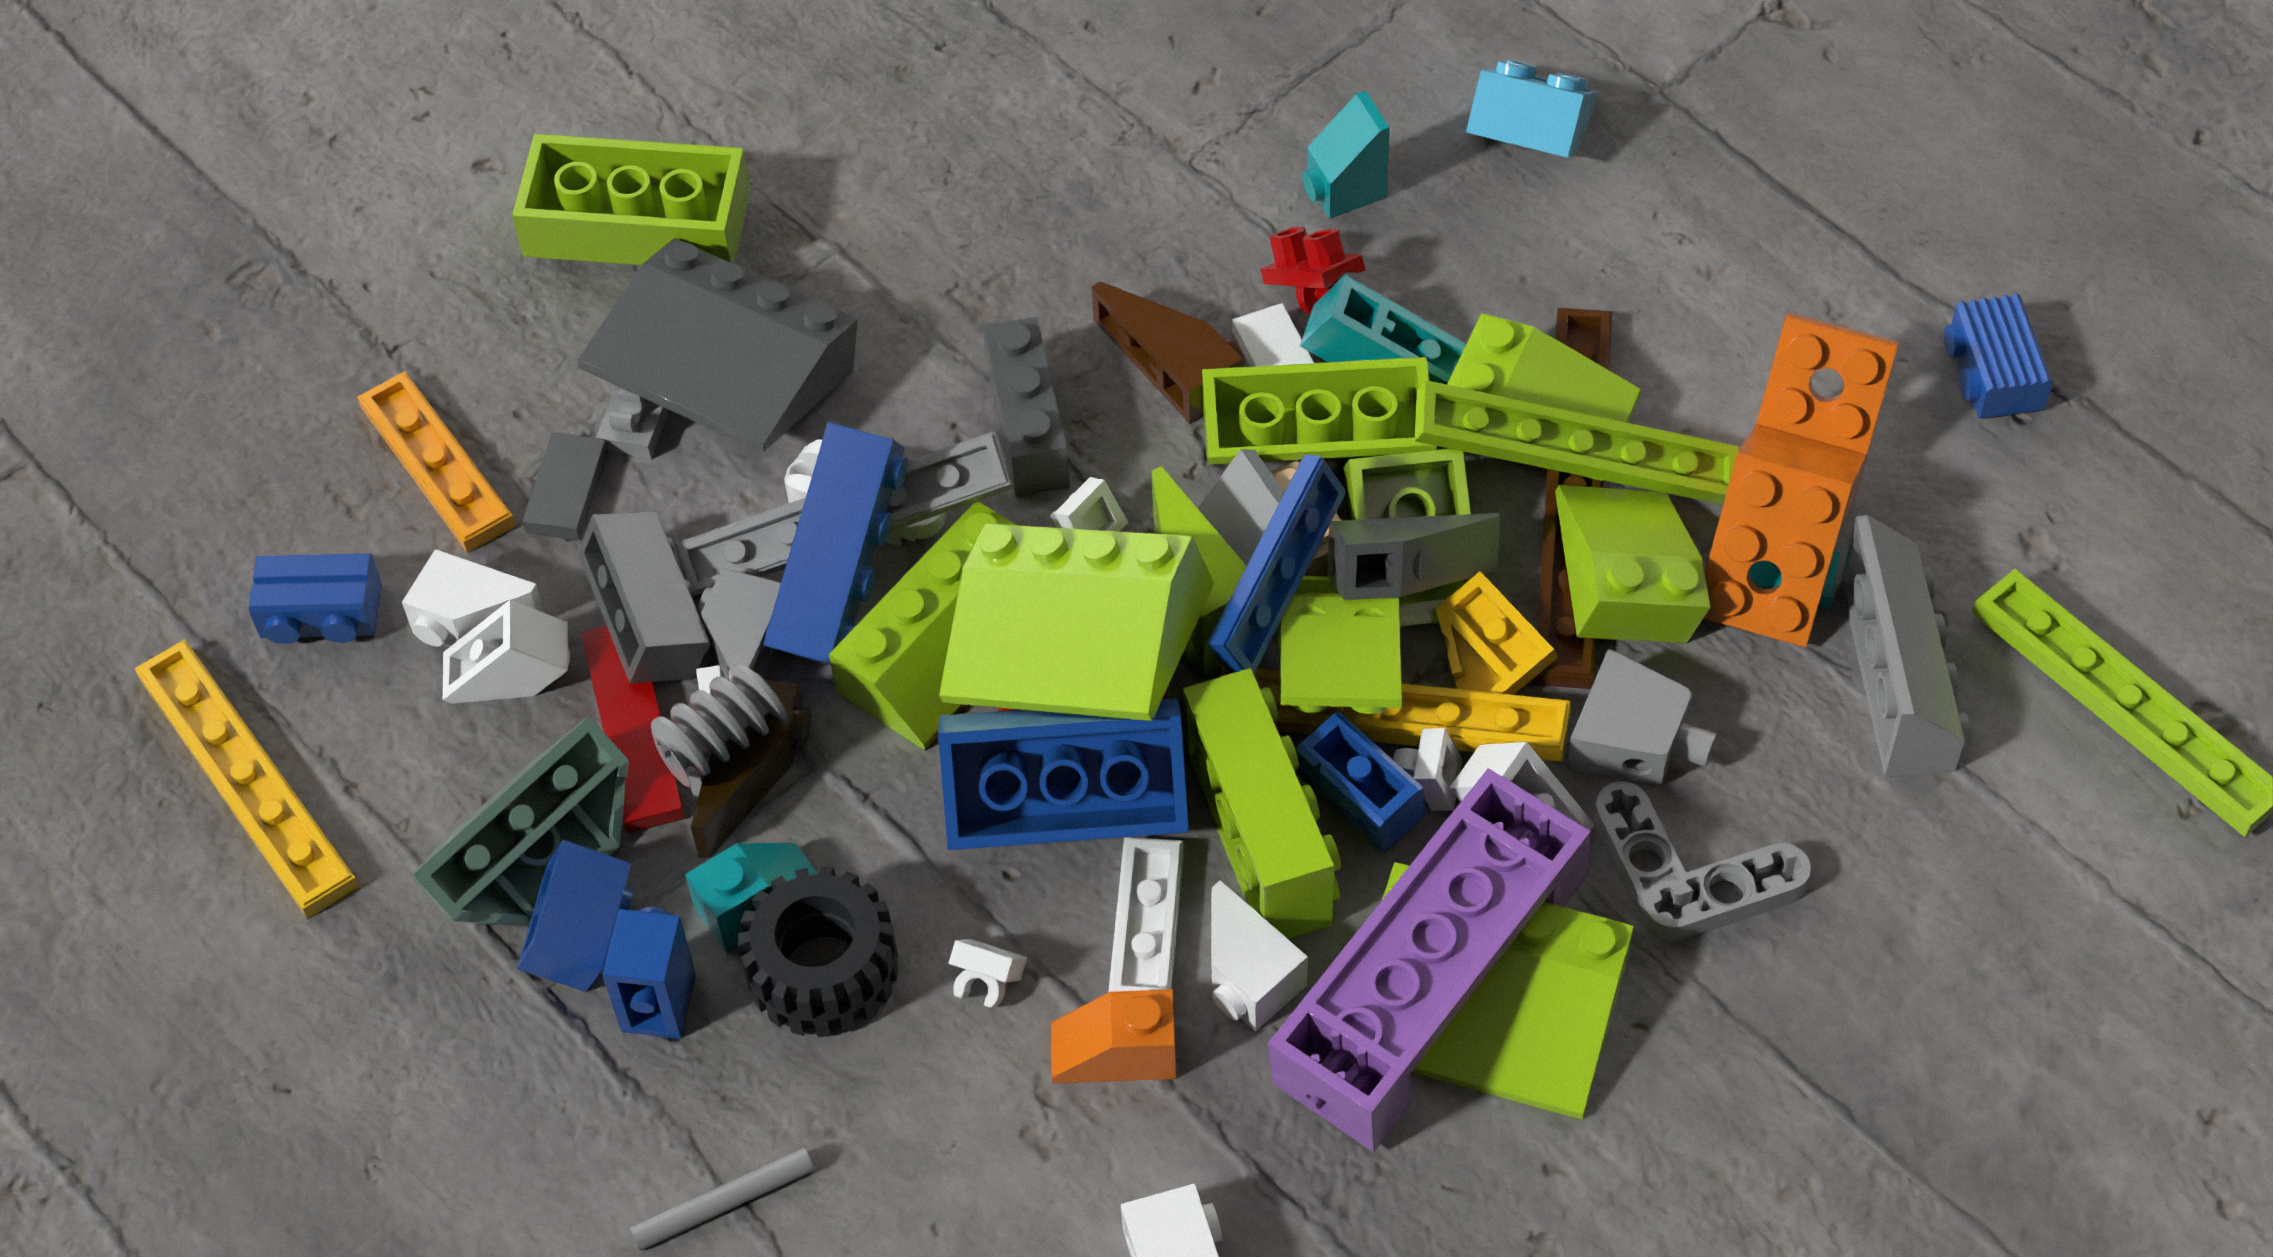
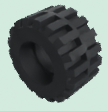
[738,867,899,1037]

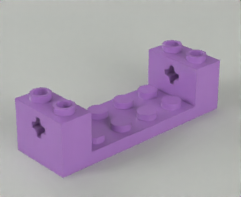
[1268,768,1591,1152]

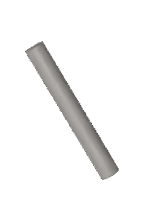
[630,1148,814,1251]

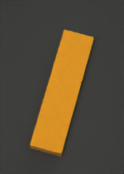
[357,371,516,553]

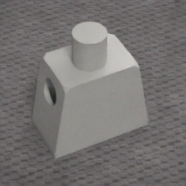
[1567,649,1717,786]

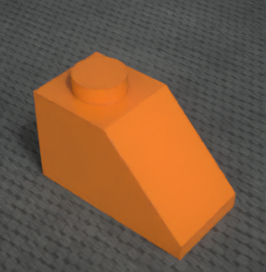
[1051,989,1176,1084]

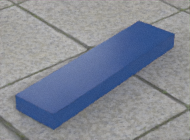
[1207,454,1346,674]

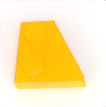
[1436,571,1558,695]

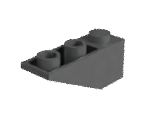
[1327,513,1500,600]

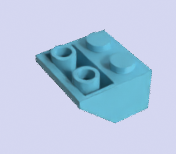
[1466,60,1599,158]

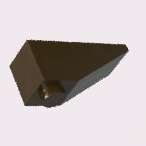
[691,680,811,859]

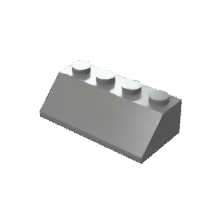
[1840,515,1970,777]

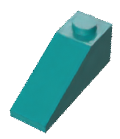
[1300,274,1466,385]

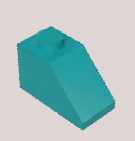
[1302,91,1390,219]
[685,843,818,952]

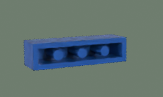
[763,422,908,665]

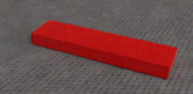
[581,626,685,833]

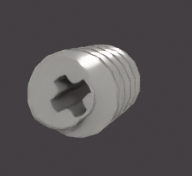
[651,664,788,787]

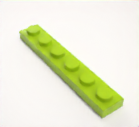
[1415,380,1739,505]
[1972,569,2273,837]

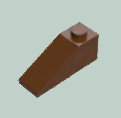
[1091,281,1245,424]

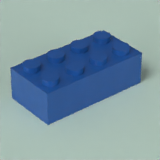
[938,698,1189,850]

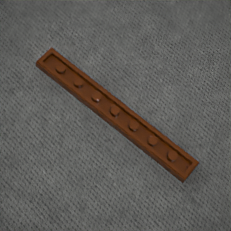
[1534,308,1612,689]

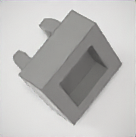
[596,388,668,460]

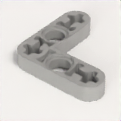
[1594,781,1811,942]

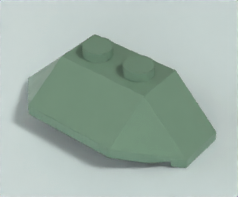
[411,716,629,927]

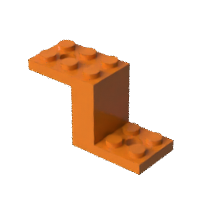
[1704,312,1900,648]

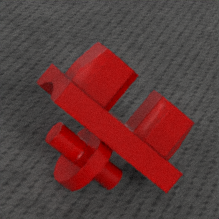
[1260,227,1366,315]

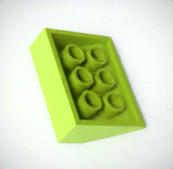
[939,524,1214,721]
[1382,862,1634,1120]

